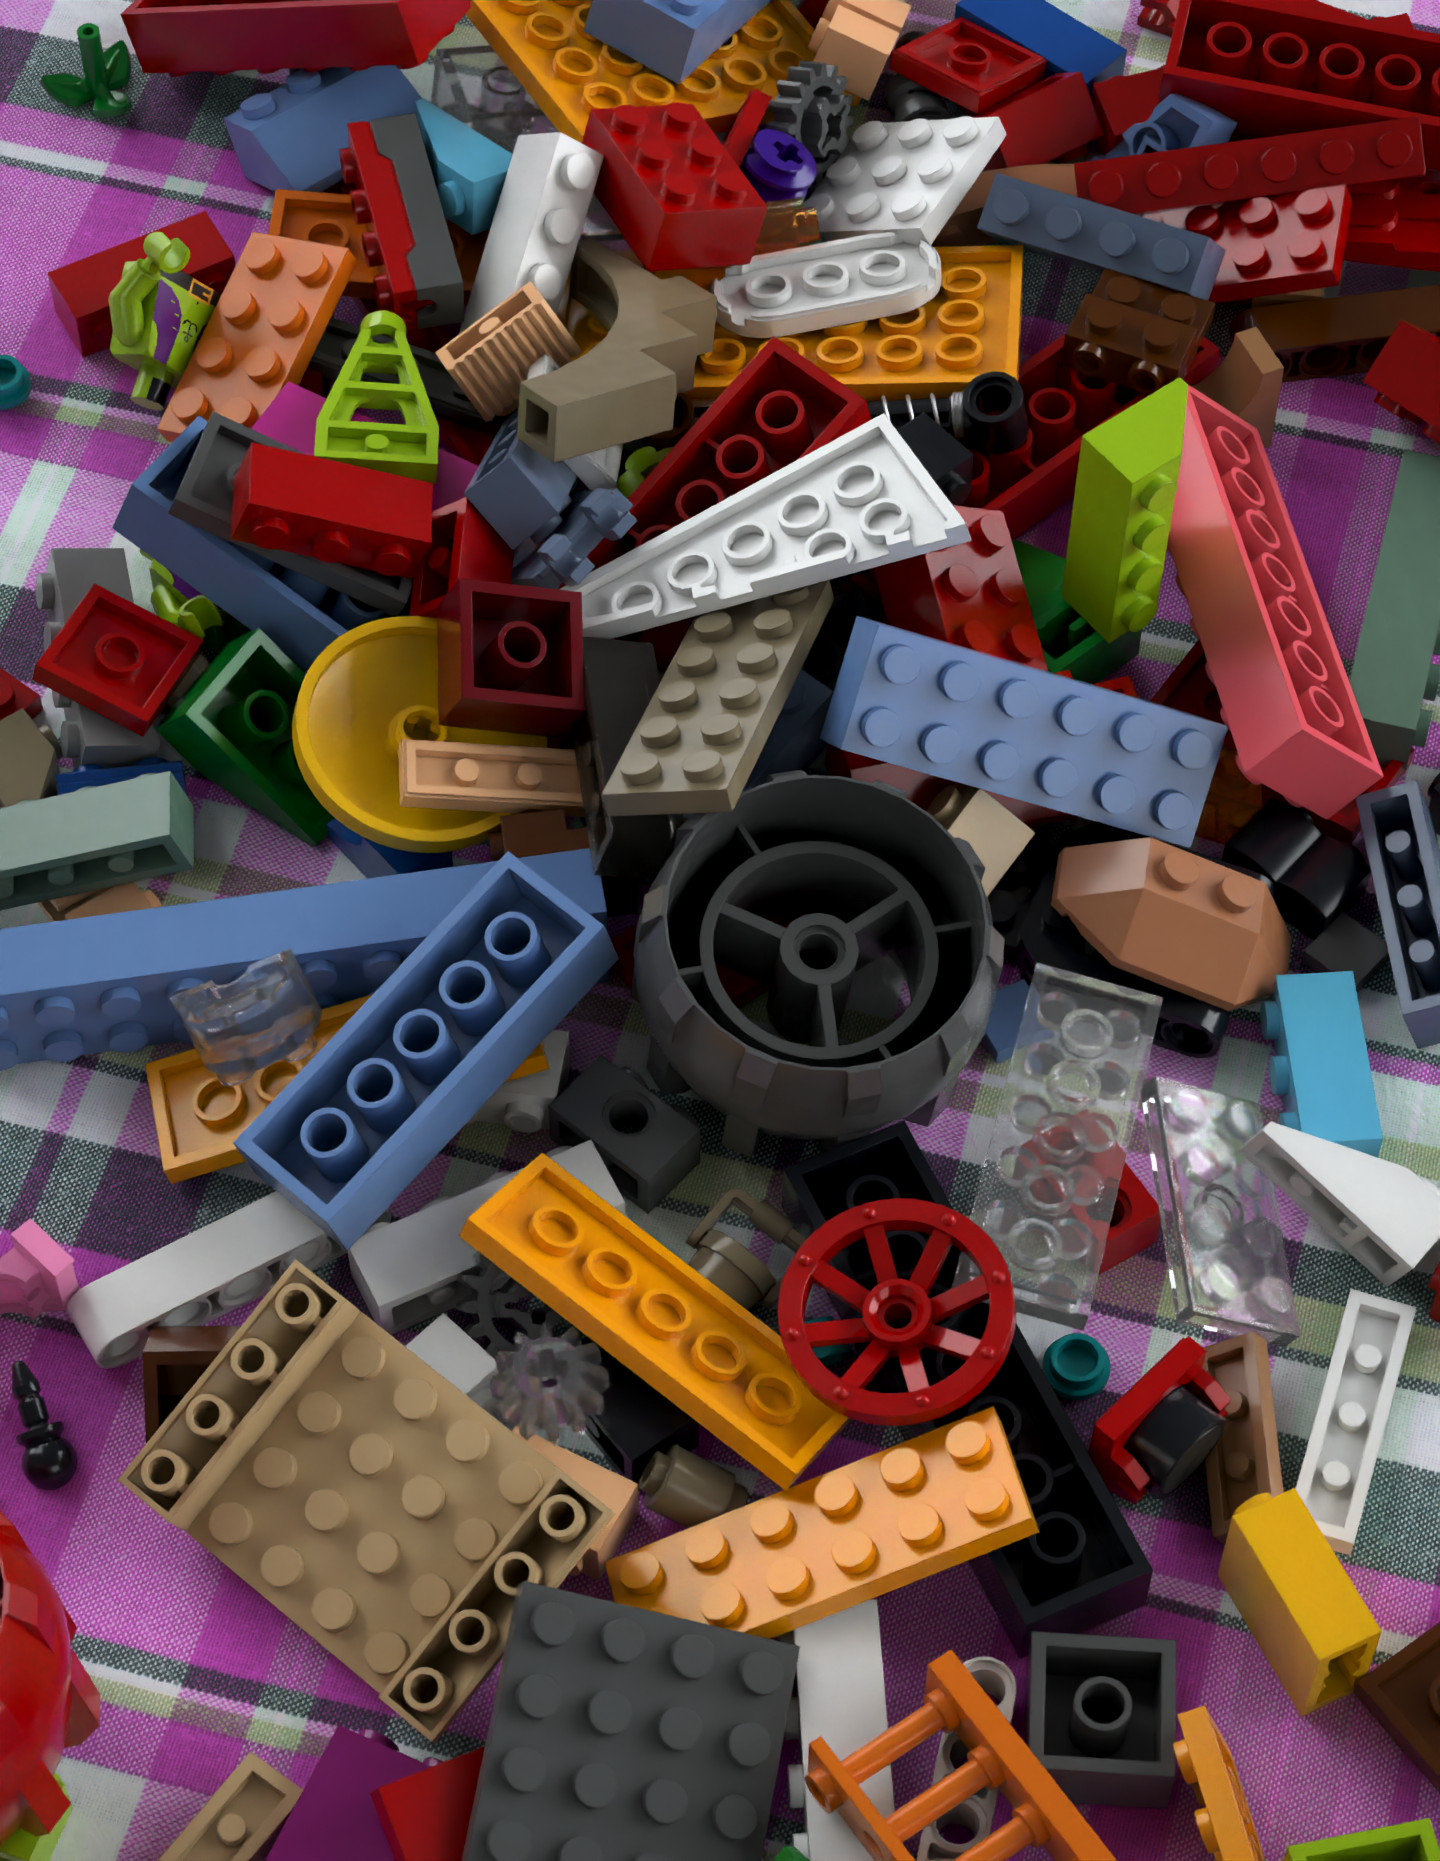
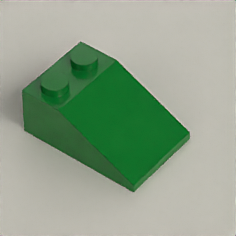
[154,628,335,847]

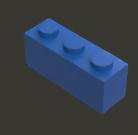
[954,0,1127,97]

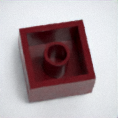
[437,578,585,738]

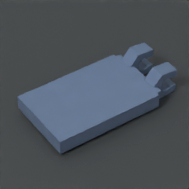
[511,488,638,589]

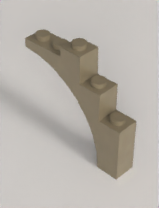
[517,237,717,463]

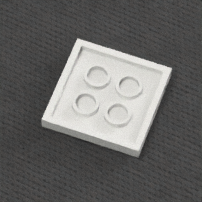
[785,116,1007,246]

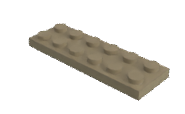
[602,580,834,816]

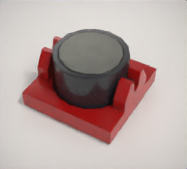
[1088,1336,1231,1504]

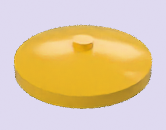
[292,616,548,853]

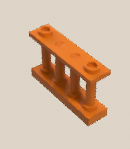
[805,1649,1117,1861]

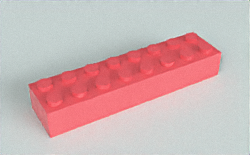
[1167,385,1384,820]

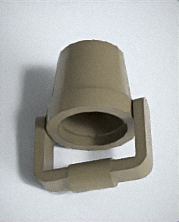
[686,1188,807,1311]

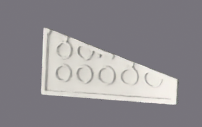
[559,413,972,646]

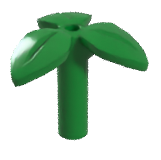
[41,23,132,117]

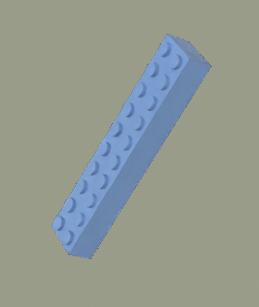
[0,847,610,1071]

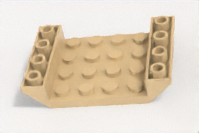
[118,1259,615,1743]

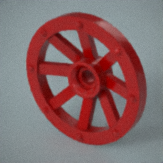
[778,1198,1016,1426]

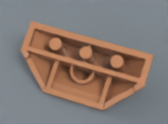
[1051,837,1292,1011]

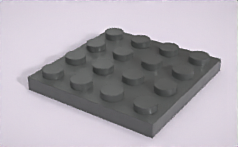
[461,1581,800,1861]

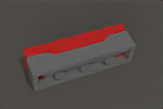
[339,113,464,331]

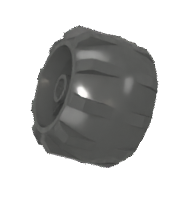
[630,770,1005,1158]

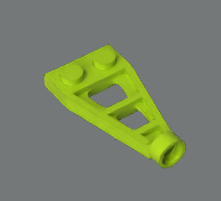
[314,311,439,484]

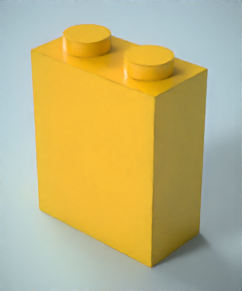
[1217,1488,1382,1717]

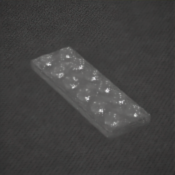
[951,963,1163,1330]

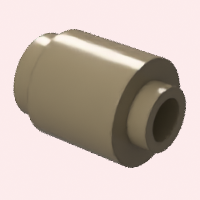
[639,1444,747,1529]

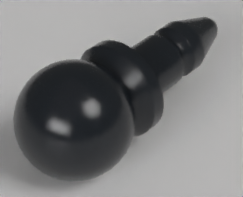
[12,1360,77,1490]

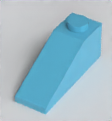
[415,98,513,235]

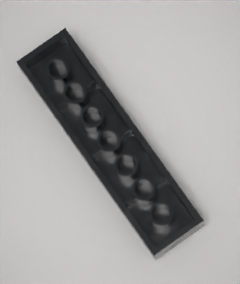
[782,1121,1153,1659]

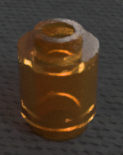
[752,196,821,256]

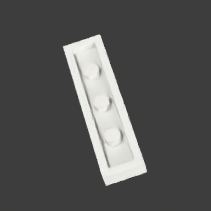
[1296,1289,1417,1555]

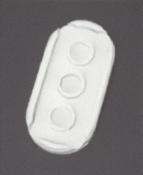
[710,232,942,338]

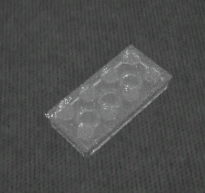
[1140,1076,1300,1348]

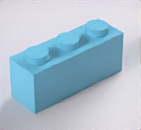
[1260,971,1383,1157]

